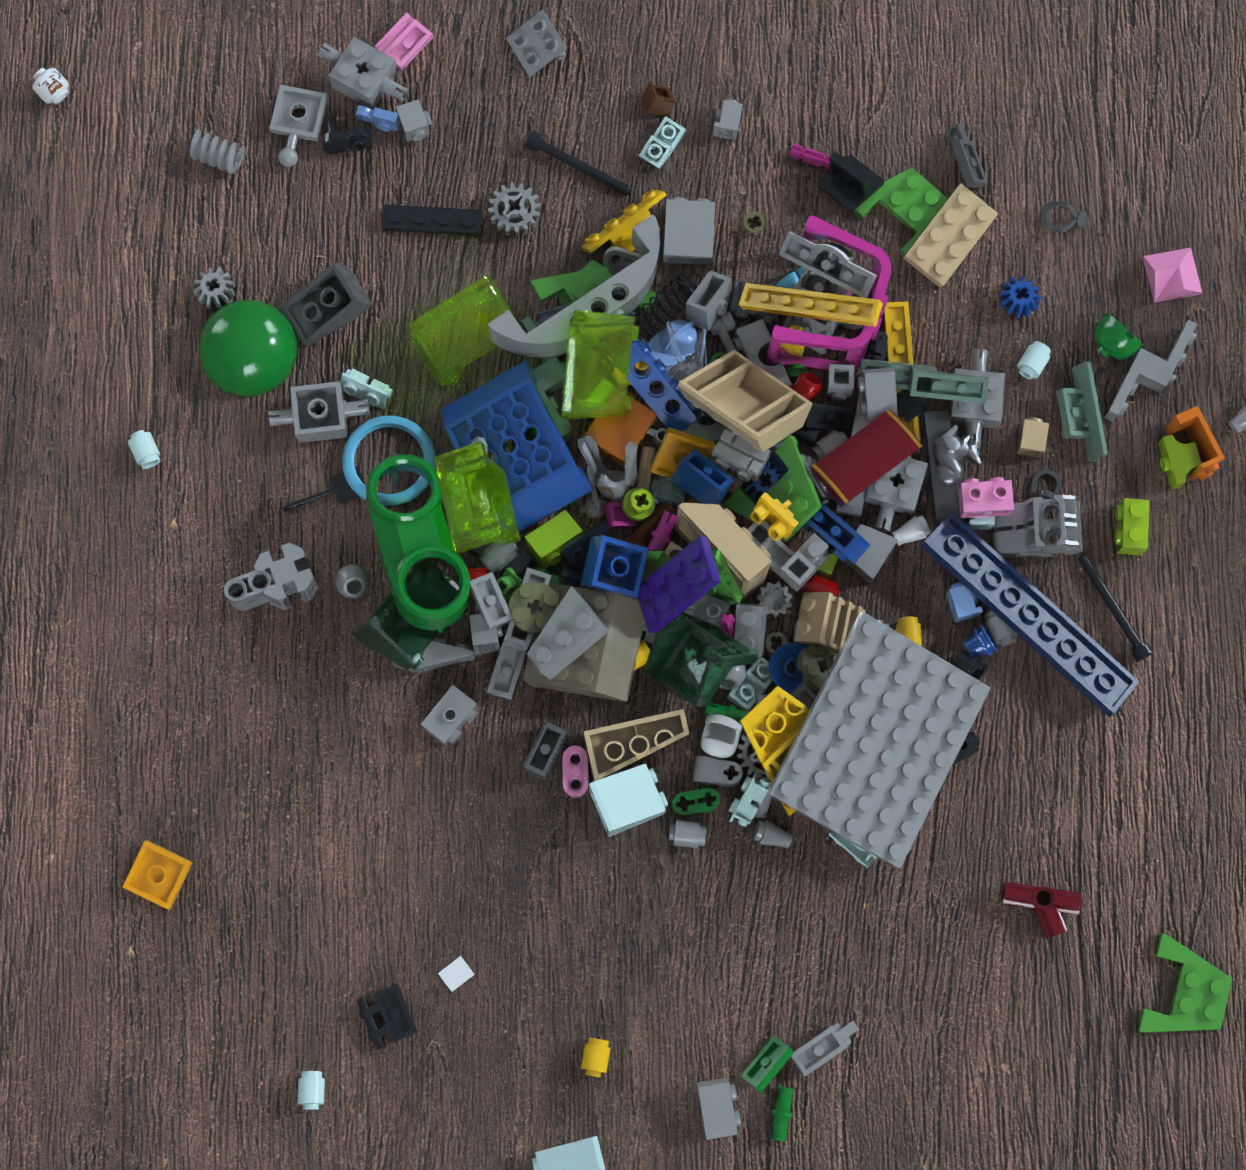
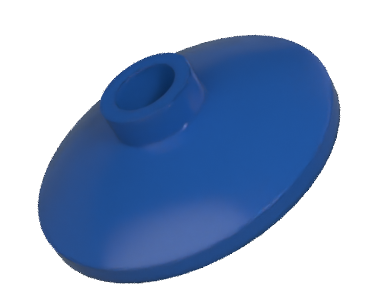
[769,643,806,693]

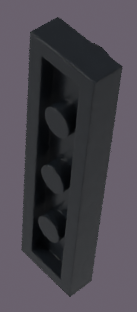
[383,204,482,236]

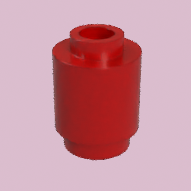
[801,574,841,597]

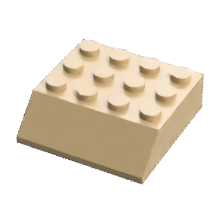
[678,350,813,452]
[675,503,771,603]

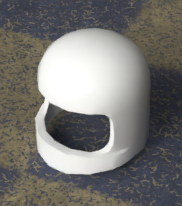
[701,714,742,759]

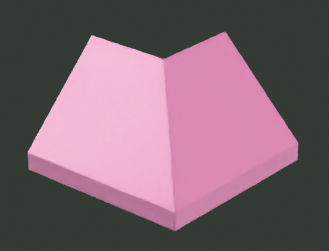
[1143,248,1202,303]

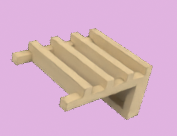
[794,592,866,653]

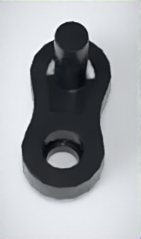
[321,118,370,155]

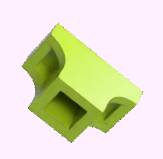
[1158,435,1202,490]

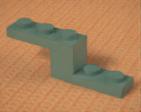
[521,316,572,442]
[859,359,989,403]

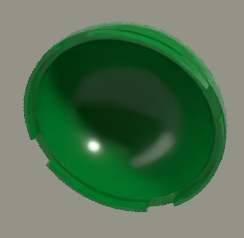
[198,300,298,397]

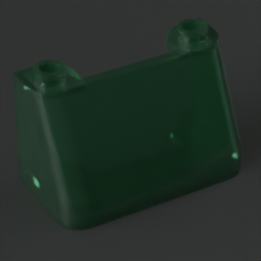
[352,558,472,670]

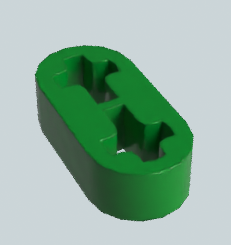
[672,788,720,817]

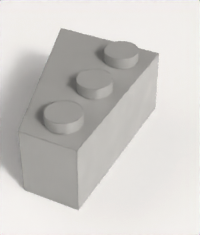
[527,586,609,680]

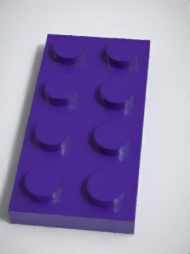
[638,536,721,633]

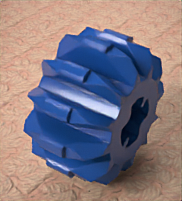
[999,275,1041,318]
[743,462,784,501]

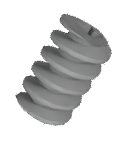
[190,129,245,174]

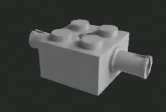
[318,37,409,110]
[949,349,1005,447]
[269,381,370,443]
[864,436,928,532]

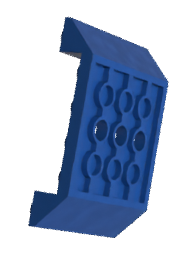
[442,360,593,539]

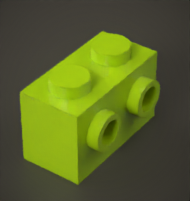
[1114,498,1150,555]
[524,510,583,569]

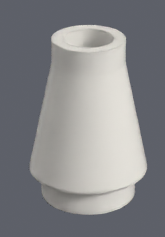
[892,515,931,546]

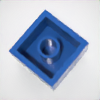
[580,535,648,598]

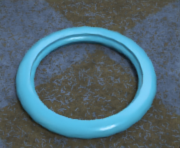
[342,415,436,506]

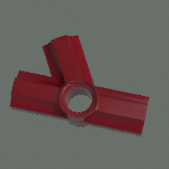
[1001,882,1082,939]

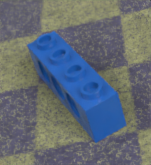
[612,336,699,431]

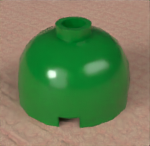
[1094,312,1144,360]

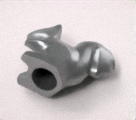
[934,425,981,486]

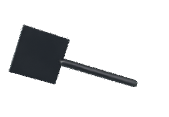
[896,364,962,423]
[283,467,364,510]

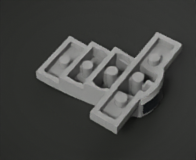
[778,232,877,354]

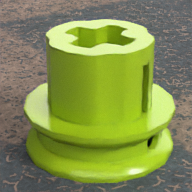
[622,488,655,521]

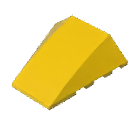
[740,686,810,816]

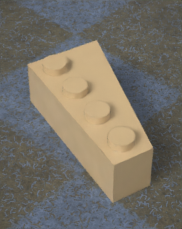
[583,709,689,781]

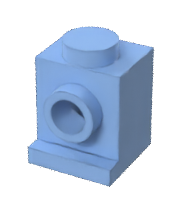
[946,582,983,623]

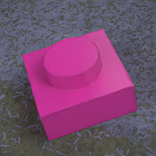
[605,502,635,529]

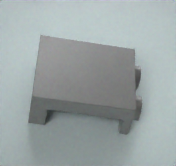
[663,197,715,266]

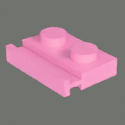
[375,13,433,71]

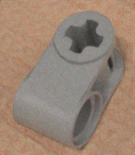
[693,756,742,787]

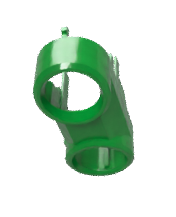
[366,454,470,633]

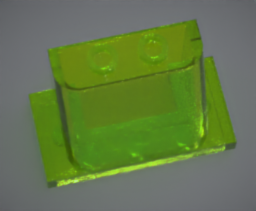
[434,441,520,554]

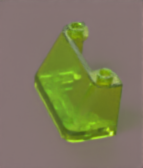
[407,276,520,387]
[562,310,639,419]

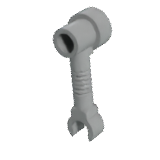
[710,311,738,353]

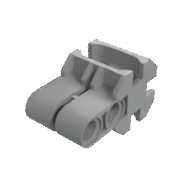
[992,495,1083,558]
[224,543,318,611]

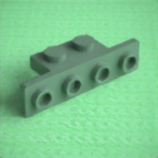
[1056,361,1108,462]

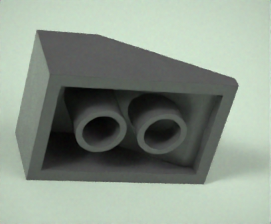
[281,262,373,347]

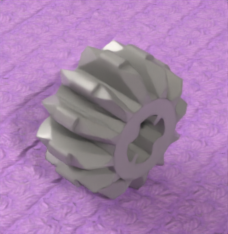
[193,268,236,309]

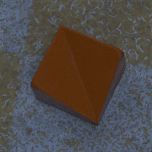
[642,84,676,117]

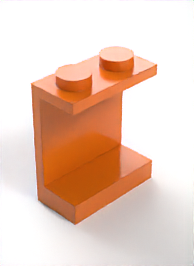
[1164,406,1225,481]

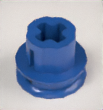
[963,624,999,658]

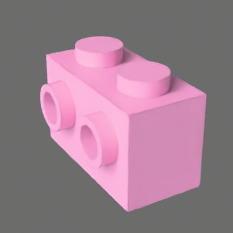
[958,477,1014,518]

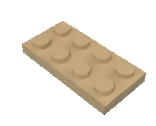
[903,183,998,288]

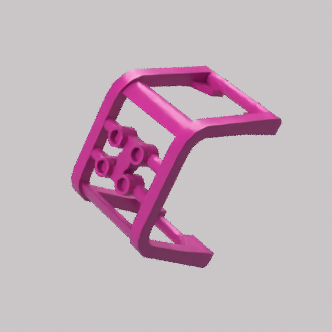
[766,216,891,372]

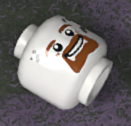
[32,68,69,105]

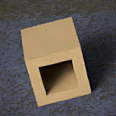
[1016,418,1049,458]

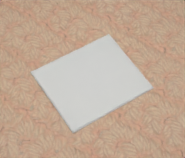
[438,956,475,992]

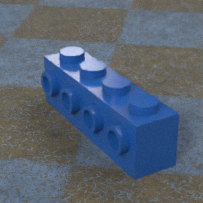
[802,502,871,564]

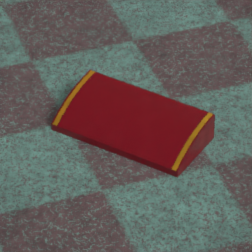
[811,409,923,508]

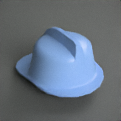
[648,320,698,367]

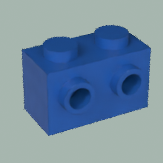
[671,449,734,504]

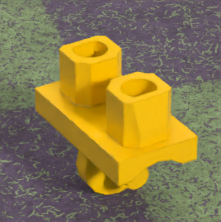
[750,492,799,541]

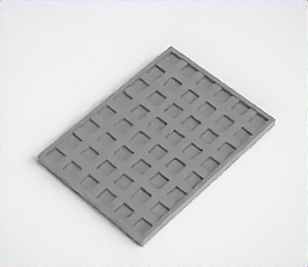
[767,612,991,869]

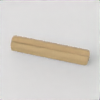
[634,447,656,507]

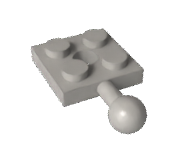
[269,85,328,167]

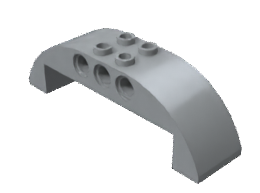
[488,214,660,357]

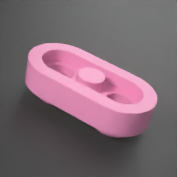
[562,746,588,798]

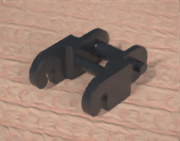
[866,331,888,361]

